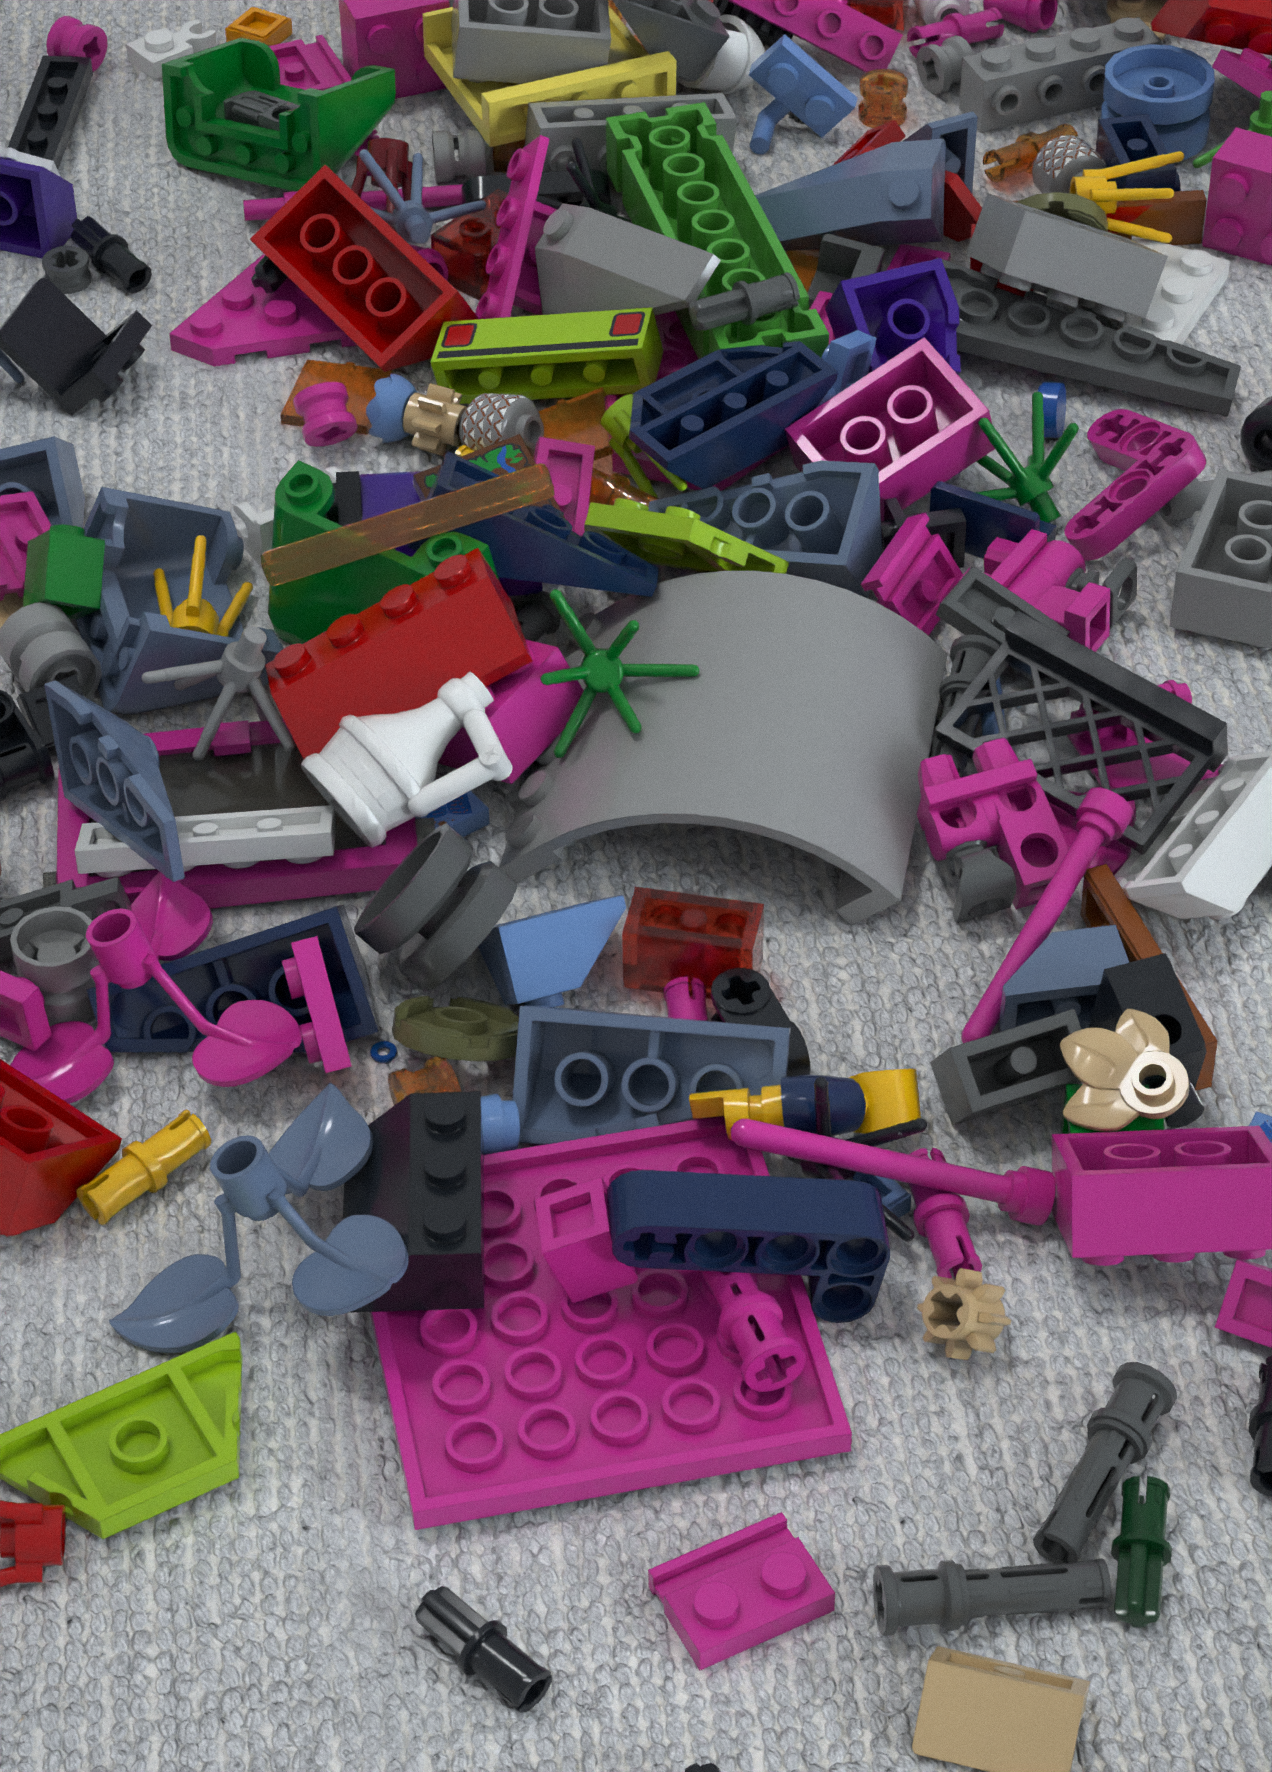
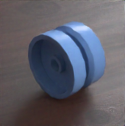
[1100,44,1215,160]

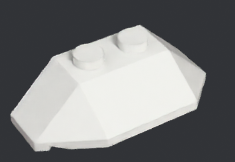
[1115,750,1272,920]

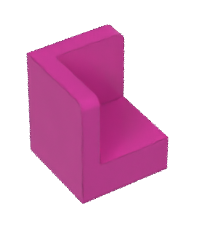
[535,1177,638,1303]

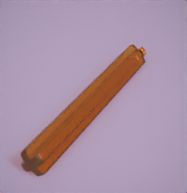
[261,463,555,586]

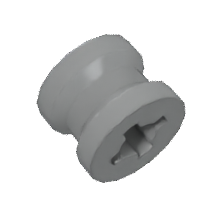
[916,36,974,94]

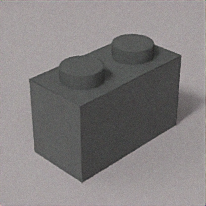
[930,1009,1082,1126]

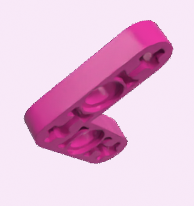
[1064,409,1206,561]

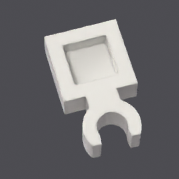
[126,20,217,80]

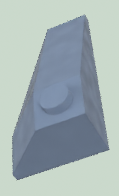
[648,460,882,598]
[512,1006,791,1145]

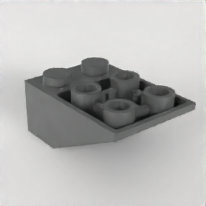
[613,0,730,81]

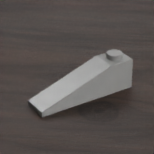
[535,203,721,315]

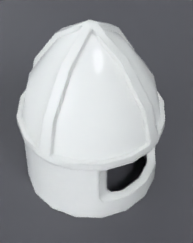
[676,15,766,95]

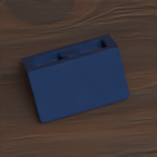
[929,481,1057,559]

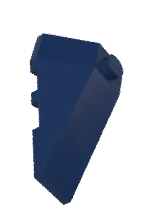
[408,451,658,597]
[86,905,380,1053]

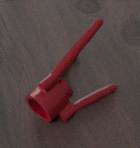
[351,138,412,231]

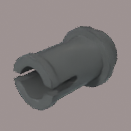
[516,591,562,642]

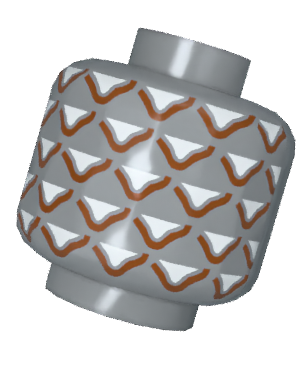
[1032,135,1107,194]
[459,393,544,458]

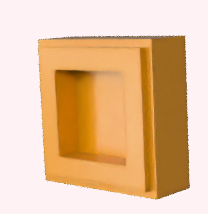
[225,6,293,46]

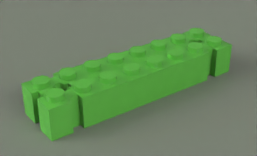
[606,102,829,359]

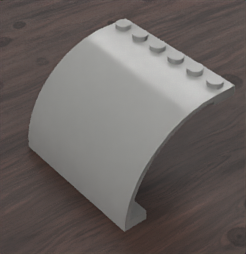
[499,571,948,926]

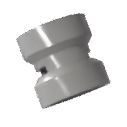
[432,128,486,182]

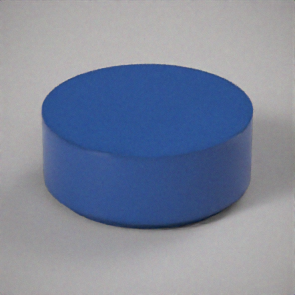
[1038,382,1066,438]

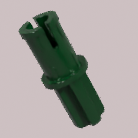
[1111,1476,1172,1628]

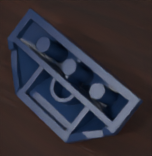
[629,341,838,489]

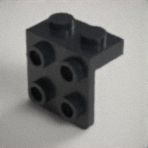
[0,278,152,416]

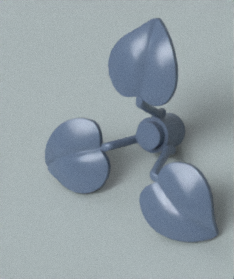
[109,1083,409,1353]

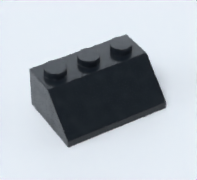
[343,1091,485,1313]

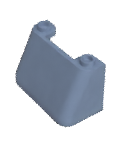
[76,487,284,715]

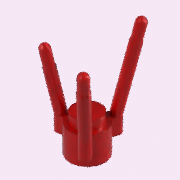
[0,1500,66,1587]

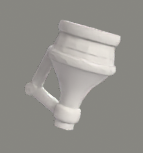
[301,672,513,848]

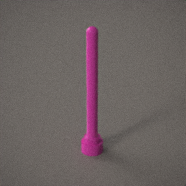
[961,787,1134,1043]
[731,1118,1056,1226]

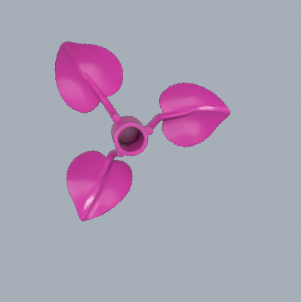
[10,871,302,1104]

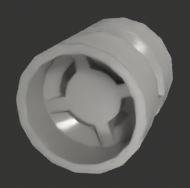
[0,603,102,699]
[10,906,99,1026]

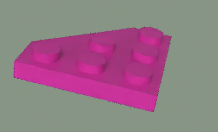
[169,255,357,366]

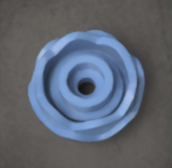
[366,373,418,443]

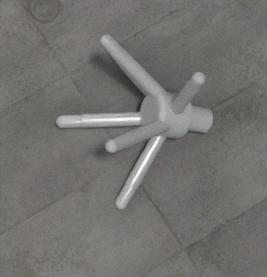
[141,626,296,761]

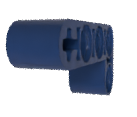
[607,1170,890,1323]

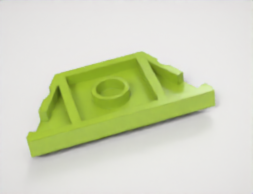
[584,498,789,574]
[0,1331,243,1539]

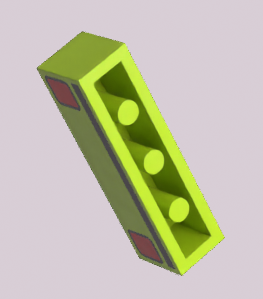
[430,307,663,404]

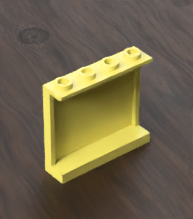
[423,5,677,147]

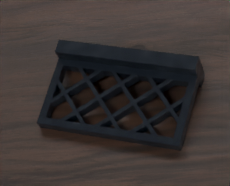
[935,611,1228,855]

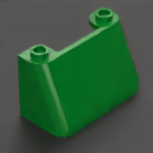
[162,38,396,191]
[268,460,499,645]

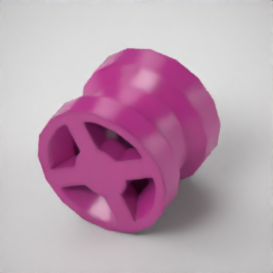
[46,16,108,72]
[293,382,358,447]

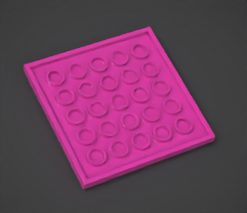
[370,1117,852,1530]

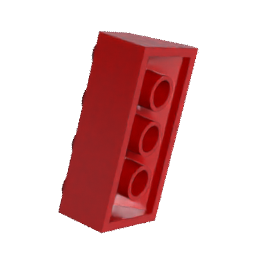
[1151,0,1272,56]
[250,165,478,372]
[265,548,533,759]
[0,1059,122,1236]

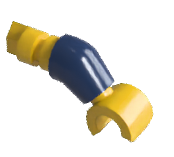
[689,1068,921,1140]

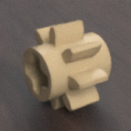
[403,383,468,456]
[917,1268,1011,1360]

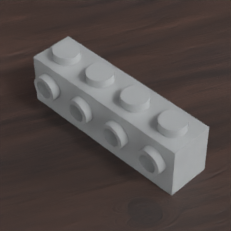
[959,17,1162,133]
[525,93,737,182]

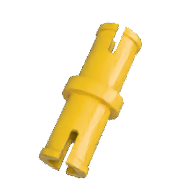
[77,1110,212,1225]

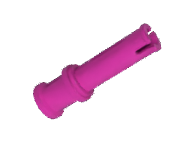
[701,1271,806,1392]

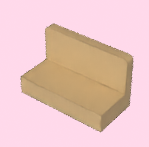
[912,1646,1090,1772]

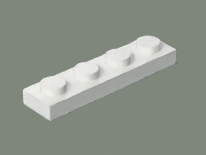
[75,805,337,878]

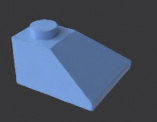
[478,895,626,1007]

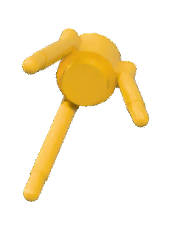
[1069,151,1184,243]
[153,535,253,637]

